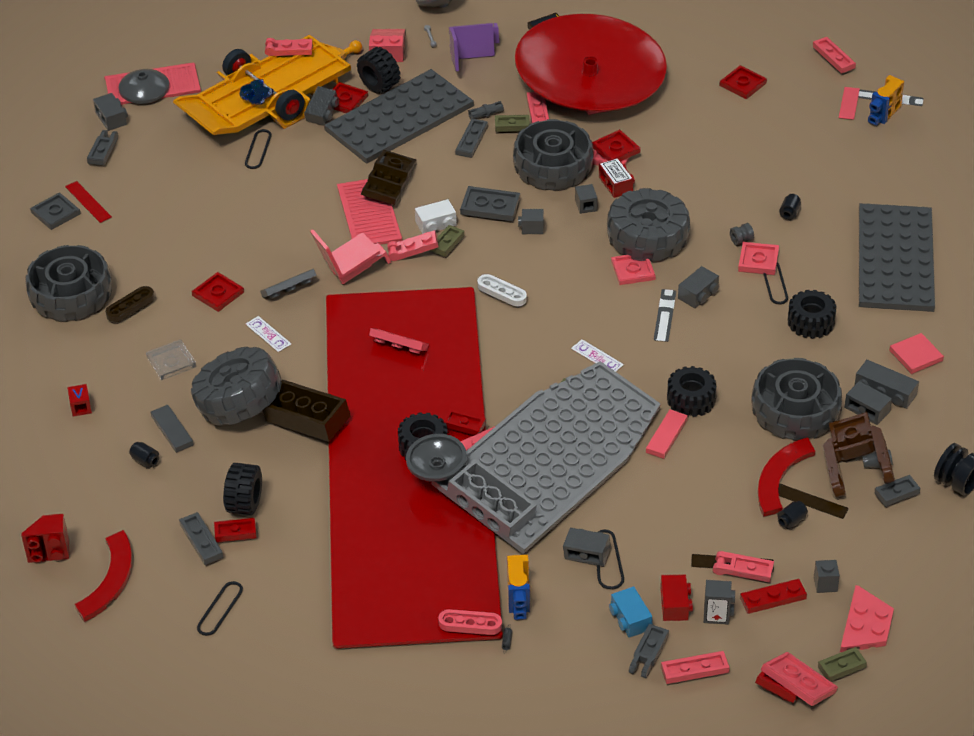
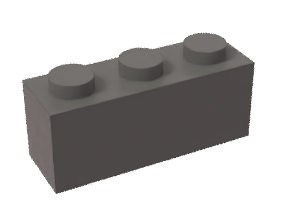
[854,359,919,409]

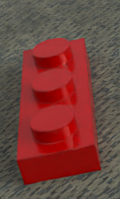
[740,579,807,614]

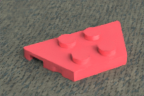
[840,585,894,652]

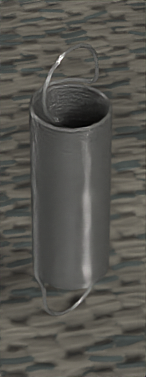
[502,624,512,654]

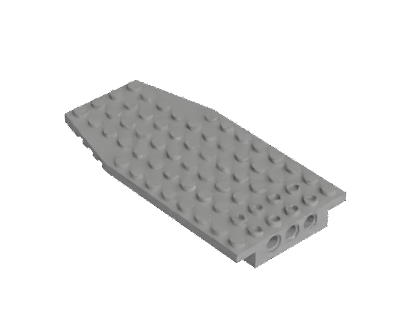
[432,361,660,554]

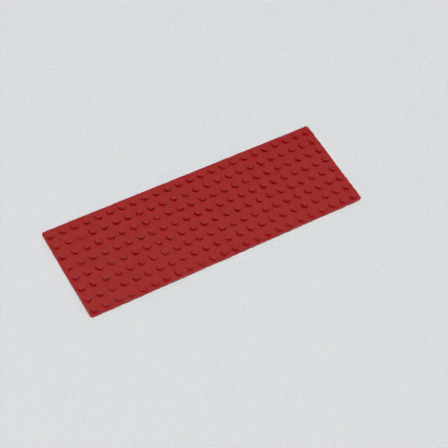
[326,287,503,649]

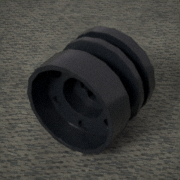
[934,443,974,496]

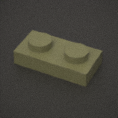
[495,115,530,132]
[430,225,465,257]
[818,647,867,681]

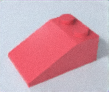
[369,29,405,62]

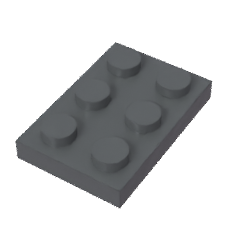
[460,186,520,221]

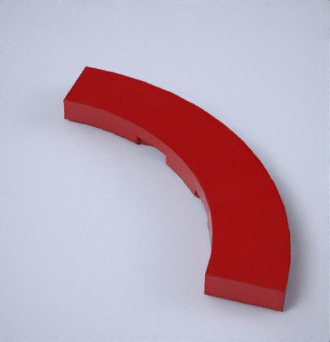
[758,437,816,517]
[75,530,132,622]

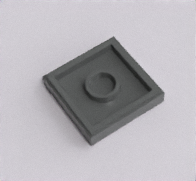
[30,192,81,230]

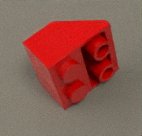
[21,514,69,563]

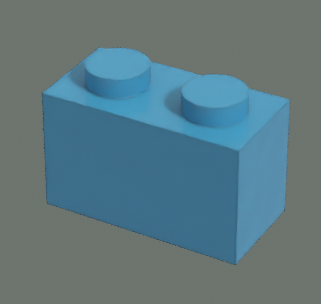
[609,586,652,638]

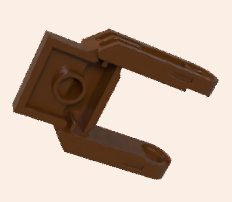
[823,412,895,498]

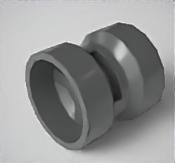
[729,223,754,245]

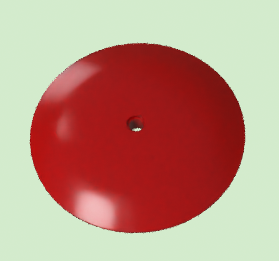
[515,14,667,111]

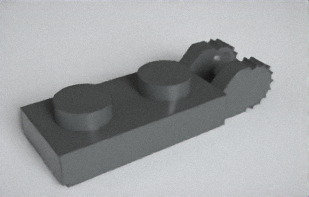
[87,130,118,165]
[629,624,669,678]

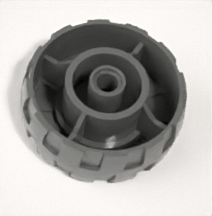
[513,119,593,191]
[607,188,690,262]
[26,245,112,322]
[191,347,282,425]
[751,358,842,441]

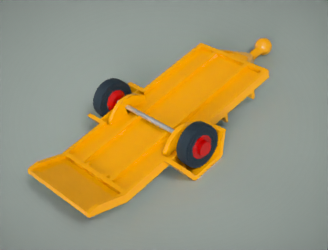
[173,34,362,135]

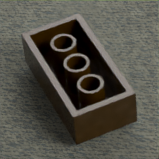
[262,379,350,442]

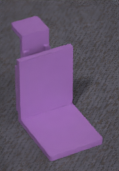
[449,23,499,71]

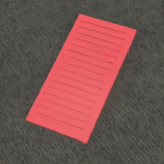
[104,62,201,105]
[337,179,402,245]

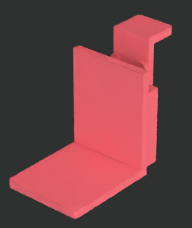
[310,229,391,284]

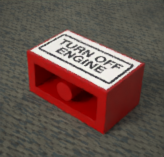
[599,158,635,198]

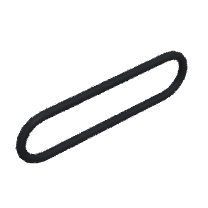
[245,129,271,169]
[764,262,788,304]
[197,581,243,636]

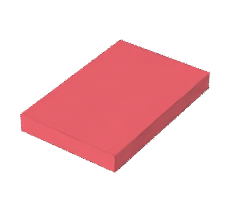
[761,652,838,706]

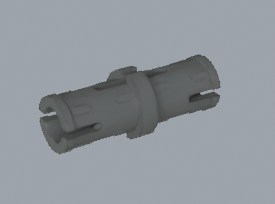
[468,101,504,119]

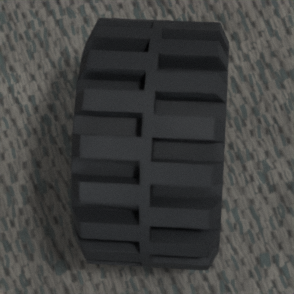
[357,47,401,94]
[787,290,837,338]
[667,366,716,417]
[398,412,448,459]
[223,462,262,516]

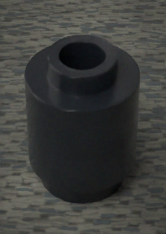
[779,194,801,220]
[129,442,159,468]
[777,501,808,529]

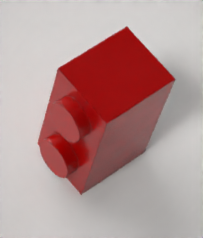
[660,574,693,621]

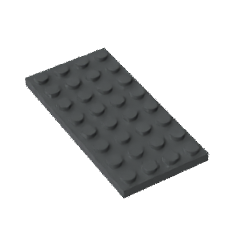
[324,69,474,164]
[859,203,935,312]

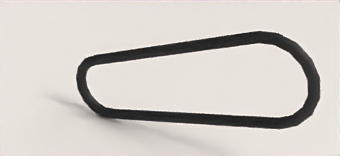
[597,529,624,589]

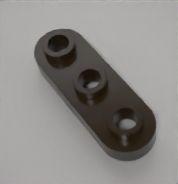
[106,286,155,322]

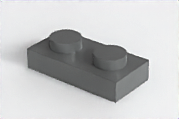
[874,475,920,507]

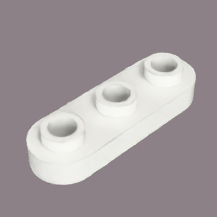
[477,274,527,307]

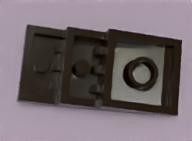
[361,150,417,205]

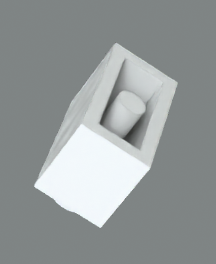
[415,199,457,234]

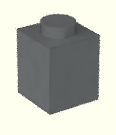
[575,184,597,214]
[518,209,544,234]
[814,560,840,593]

